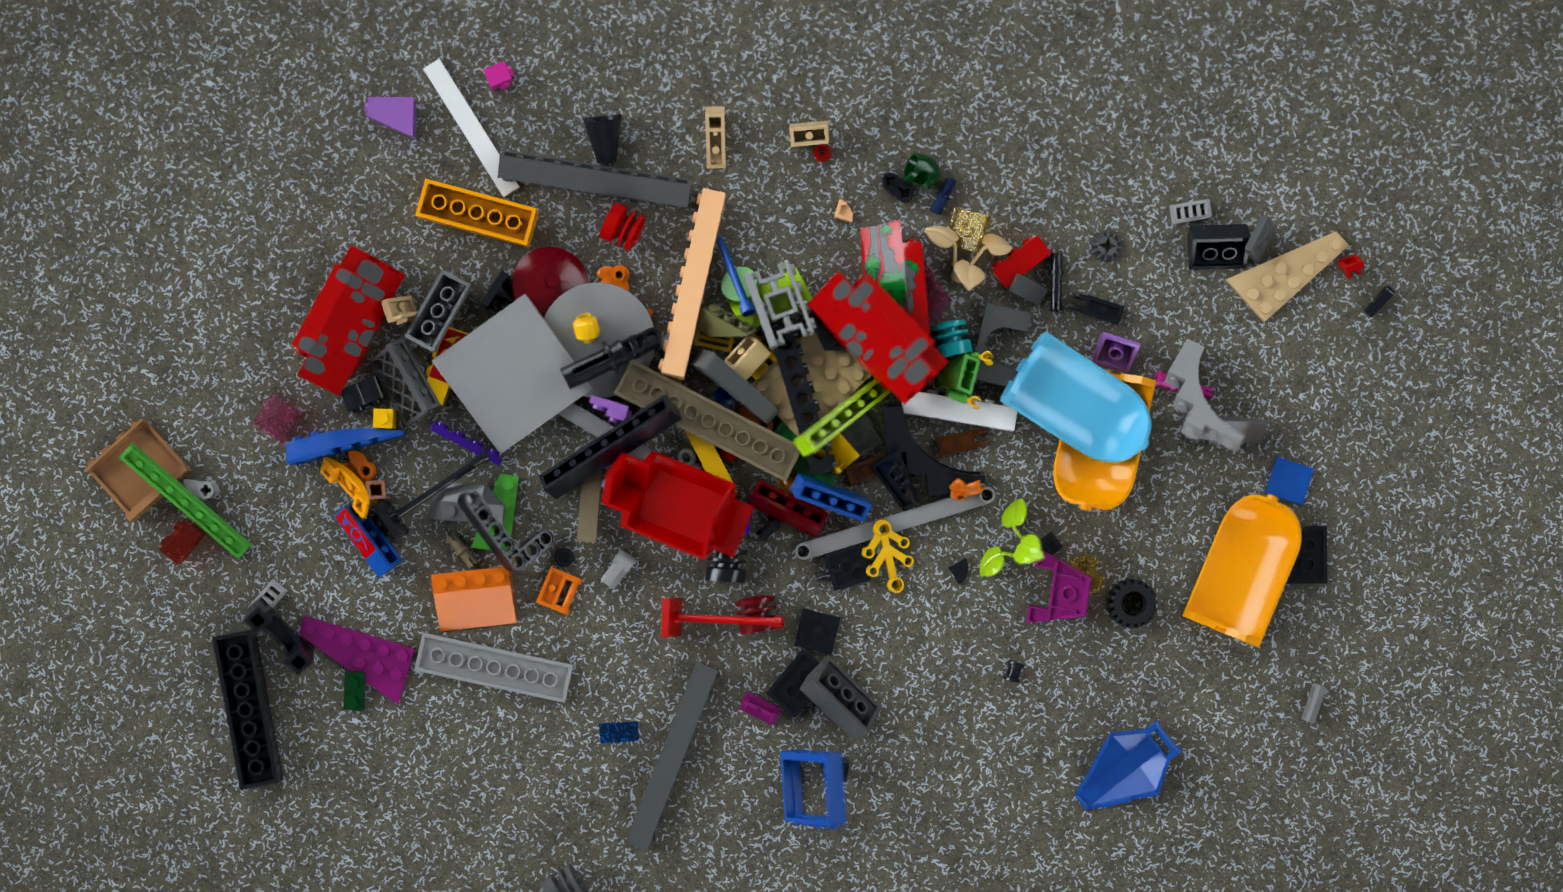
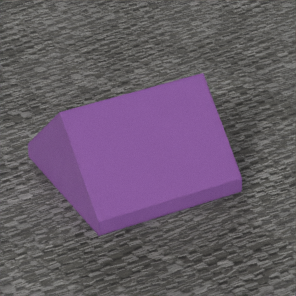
[1092,332,1141,374]

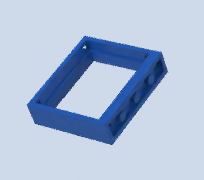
[780,749,846,829]

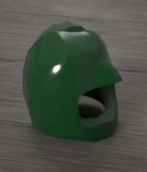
[903,153,941,190]

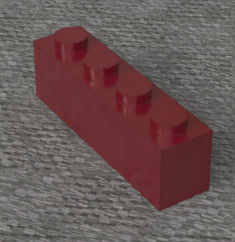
[747,479,828,538]

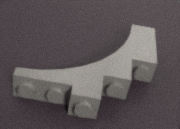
[1165,339,1245,452]

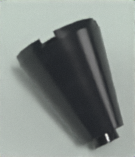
[583,114,622,166]

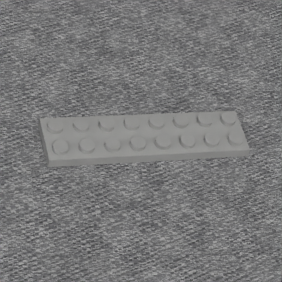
[414,632,574,703]

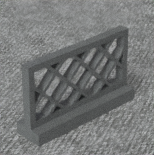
[369,338,441,427]

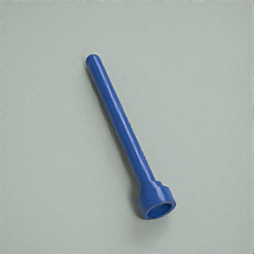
[716,236,756,317]

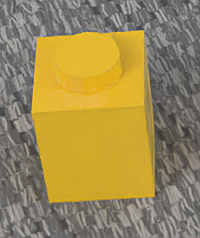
[373,408,397,429]

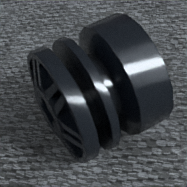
[705,547,747,583]

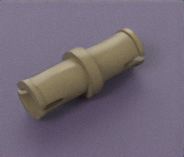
[446,532,479,570]

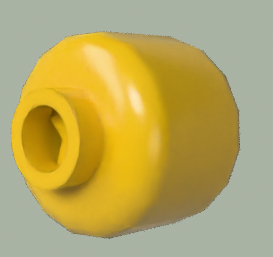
[573,313,600,344]

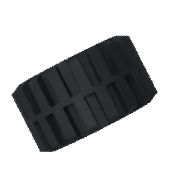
[1106,579,1158,628]

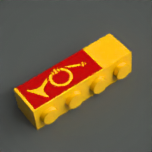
[426,327,468,406]

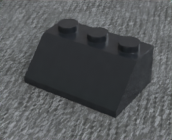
[1188,224,1251,270]

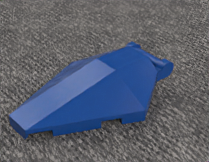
[1075,719,1182,811]

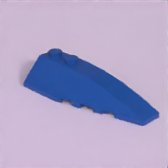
[286,428,406,466]

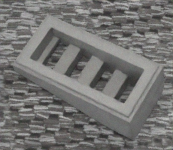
[1169,199,1212,224]
[249,579,288,609]

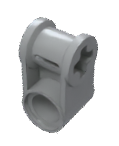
[181,479,219,499]

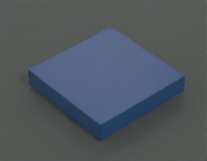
[1265,457,1314,505]

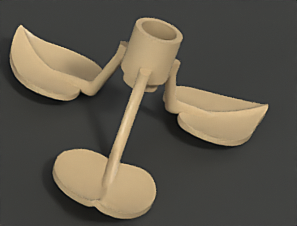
[924,226,1013,291]

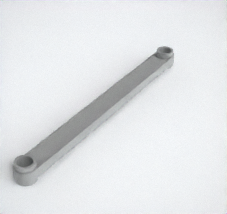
[558,403,654,461]
[795,486,996,560]

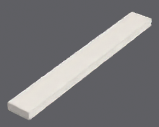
[423,59,520,198]

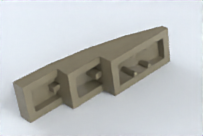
[577,470,603,542]

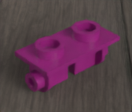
[738,691,781,726]

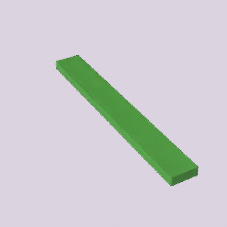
[119,442,252,559]

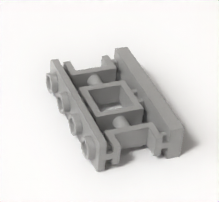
[744,260,816,350]

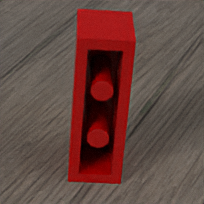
[991,235,1051,290]

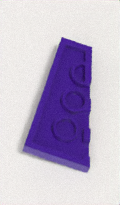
[428,421,502,466]

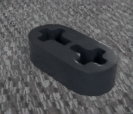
[882,173,914,203]
[1363,285,1396,318]

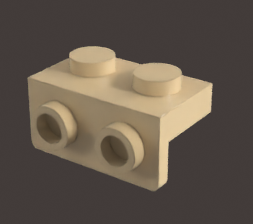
[381,296,418,325]

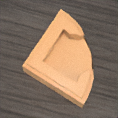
[834,199,853,223]

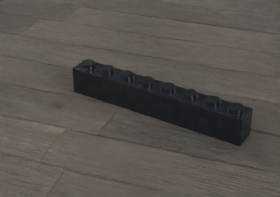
[539,395,682,499]

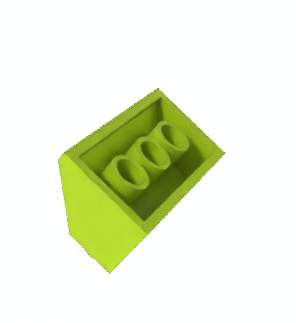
[728,268,813,329]

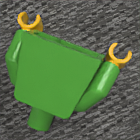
[939,351,994,410]

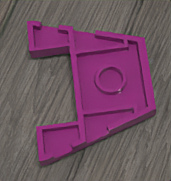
[1026,550,1092,623]

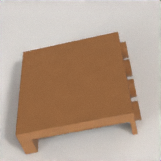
[84,419,192,522]

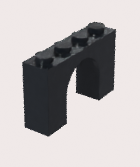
[243,597,314,676]

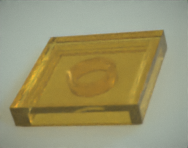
[948,207,990,253]

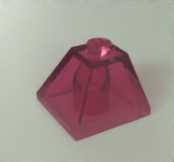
[251,392,304,445]

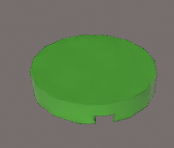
[721,266,759,304]

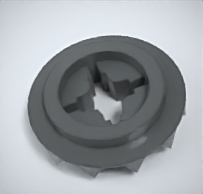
[1091,231,1122,262]

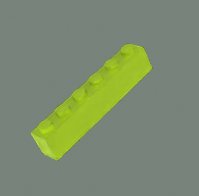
[793,379,892,457]

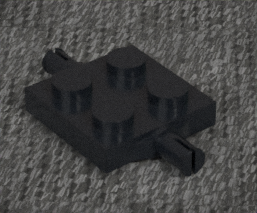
[815,543,878,591]

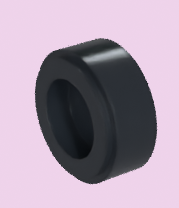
[555,548,574,567]

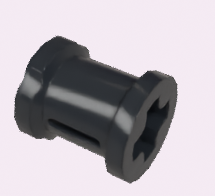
[1003,660,1025,683]

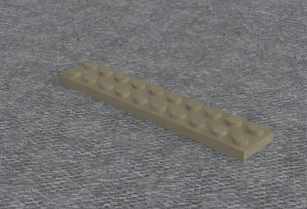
[614,360,801,482]

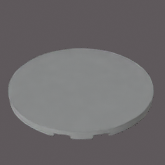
[544,282,655,398]

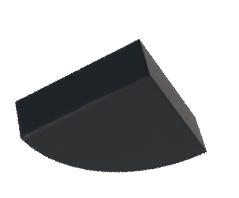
[949,558,968,584]

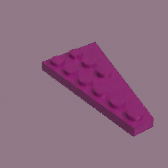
[299,616,415,704]

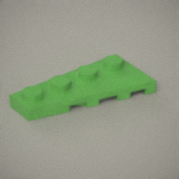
[471,474,520,551]

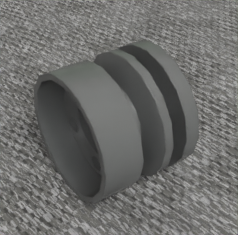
[540,864,589,892]

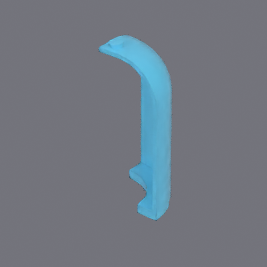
[1000,331,1151,462]

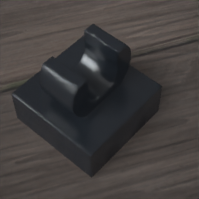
[1040,531,1063,555]

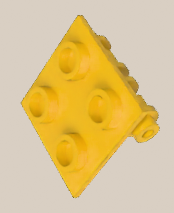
[815,433,860,476]

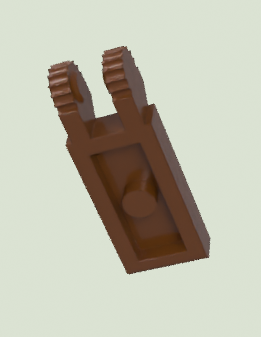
[935,428,991,457]

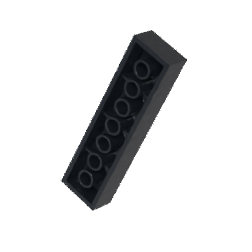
[212,629,284,790]

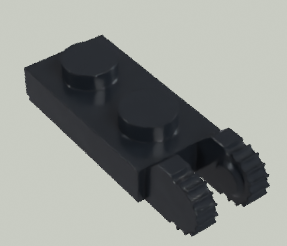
[1068,292,1124,325]

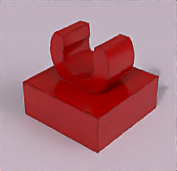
[1338,254,1364,279]

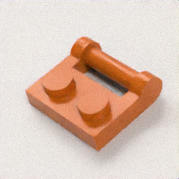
[536,567,583,615]

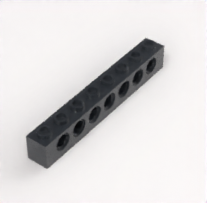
[771,324,837,478]

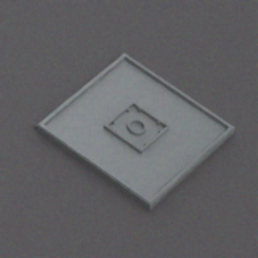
[432,293,594,454]

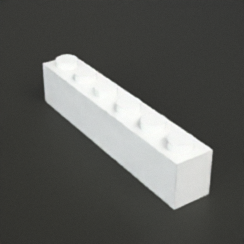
[901,390,1017,432]

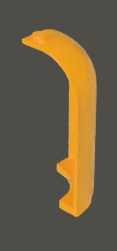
[1053,370,1156,511]
[1182,494,1302,648]

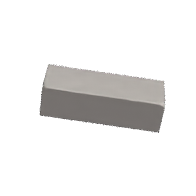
[1302,683,1327,724]

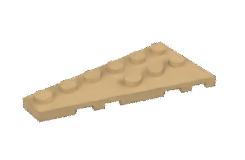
[1225,231,1349,322]

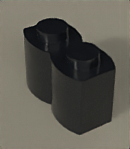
[341,376,386,414]

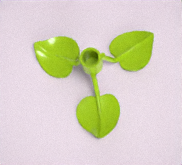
[980,498,1044,577]

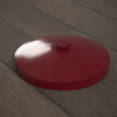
[512,247,589,318]

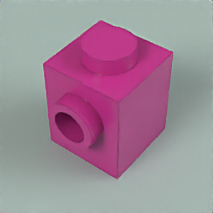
[483,61,515,91]

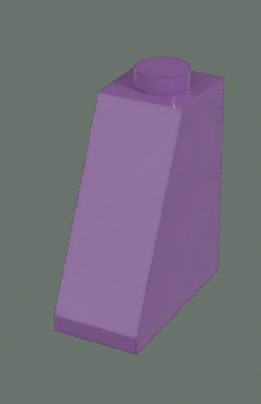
[364,97,416,139]

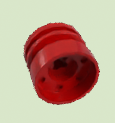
[599,202,646,252]

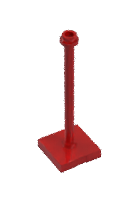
[661,597,785,638]

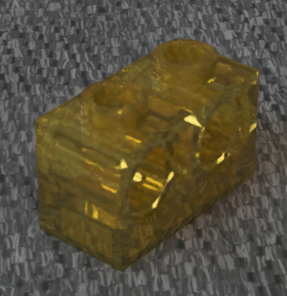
[1066,553,1104,594]

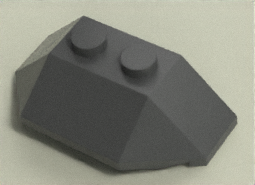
[429,482,505,525]

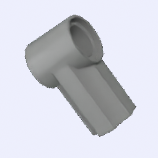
[601,549,637,589]

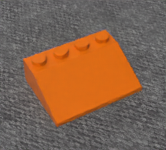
[431,567,517,632]

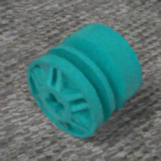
[930,320,973,359]

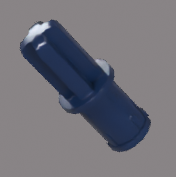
[930,177,956,215]

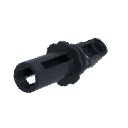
[560,328,661,390]

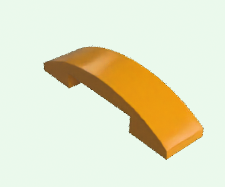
[320,457,370,519]

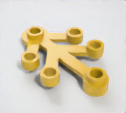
[862,519,914,593]

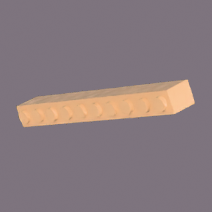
[658,188,726,380]

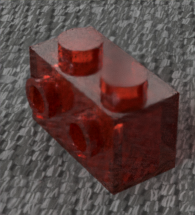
[159,519,206,564]

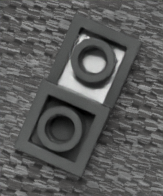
[1008,273,1048,306]

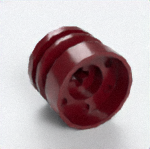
[735,594,776,635]

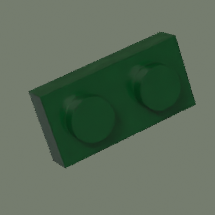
[343,670,366,711]

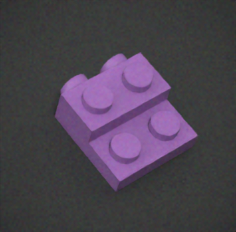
[589,395,633,424]

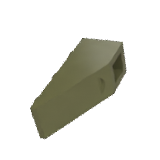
[696,304,757,337]

